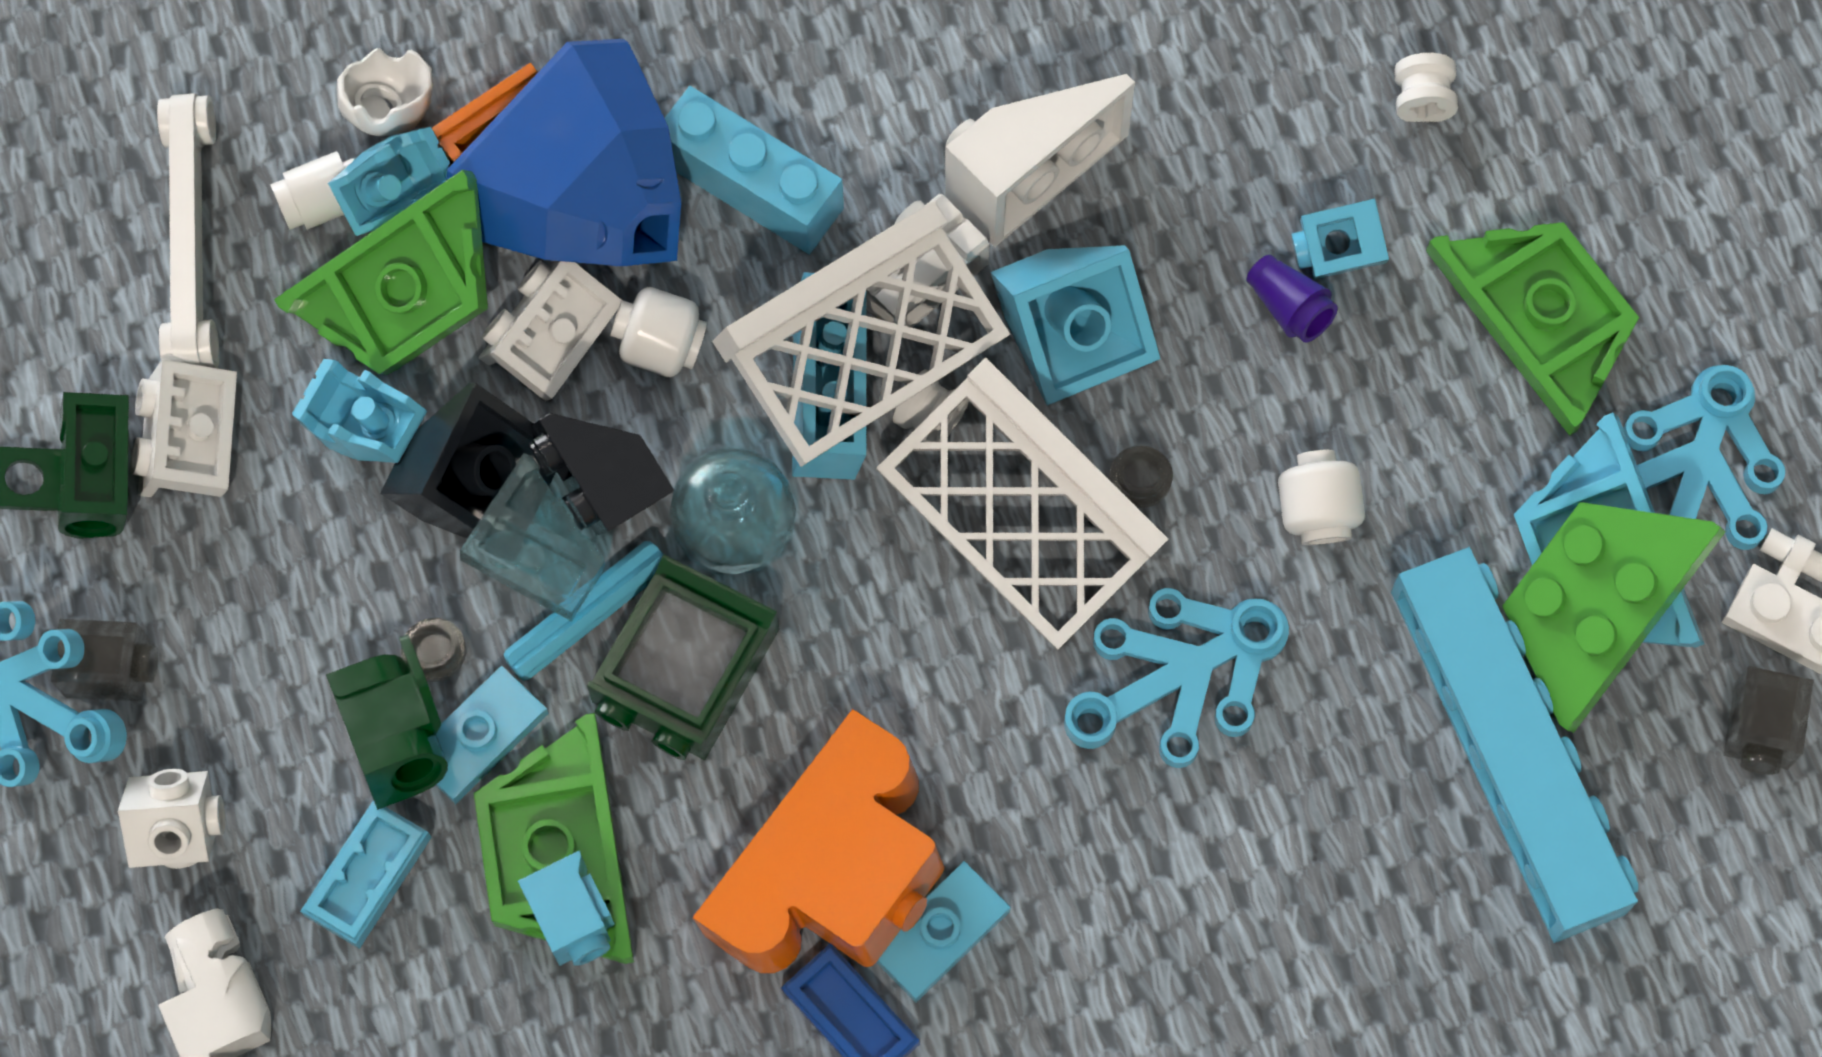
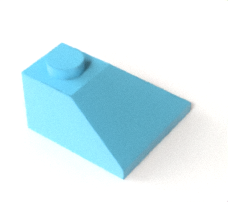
[991,245,1161,405]

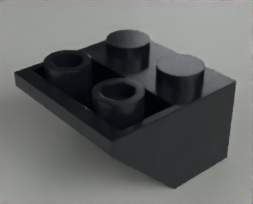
[527,413,675,536]

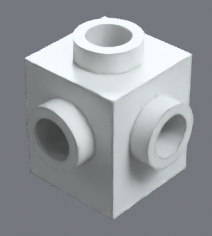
[118,769,225,869]

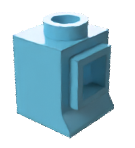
[518,851,615,966]

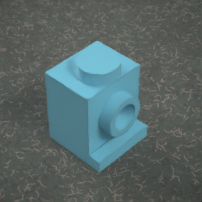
[1291,198,1389,280]

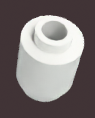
[270,151,354,230]

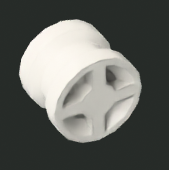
[1394,53,1458,122]
[893,369,969,442]

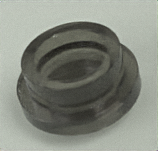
[1109,446,1173,508]
[401,618,467,682]

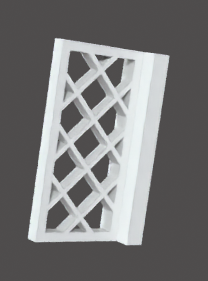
[712,200,1010,467]
[876,357,1168,650]

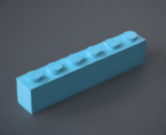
[1391,547,1638,943]

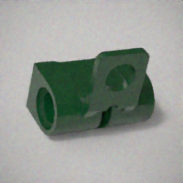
[0,392,129,539]
[326,634,448,810]

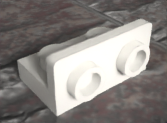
[479,261,622,401]
[130,359,237,497]

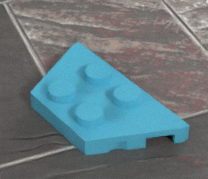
[1514,413,1705,648]

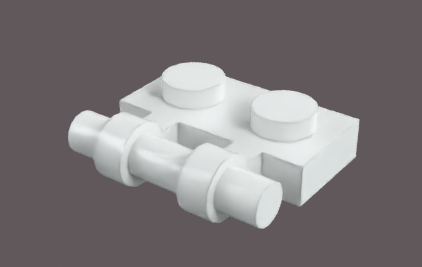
[1722,528,1822,675]

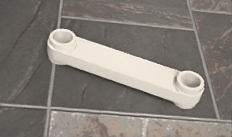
[157,93,219,368]

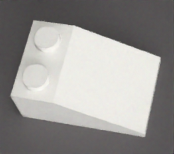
[945,74,1135,248]

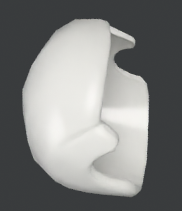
[336,48,433,137]

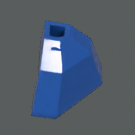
[447,39,681,266]

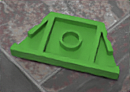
[274,170,488,375]
[1426,222,1639,436]
[1502,502,1726,733]
[474,713,635,964]

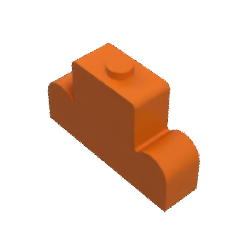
[692,709,945,973]

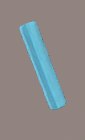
[504,540,663,681]

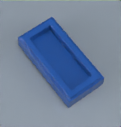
[781,943,920,1057]

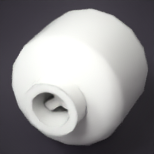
[610,287,707,378]
[1278,450,1365,545]

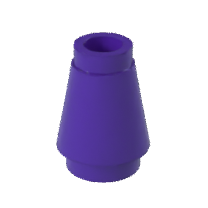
[1246,254,1338,343]

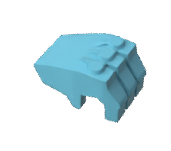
[328,127,450,236]
[292,359,427,463]

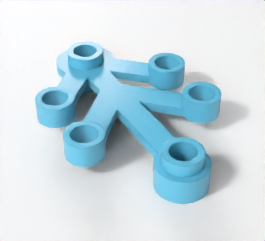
[1623,365,1786,550]
[1064,588,1289,768]
[0,601,127,787]

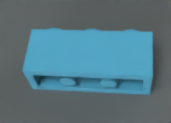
[665,86,844,255]
[792,272,866,480]

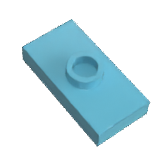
[436,665,549,804]
[300,800,432,949]
[876,861,1011,1003]

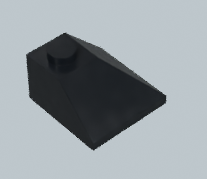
[380,383,556,557]

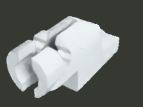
[158,909,271,1057]

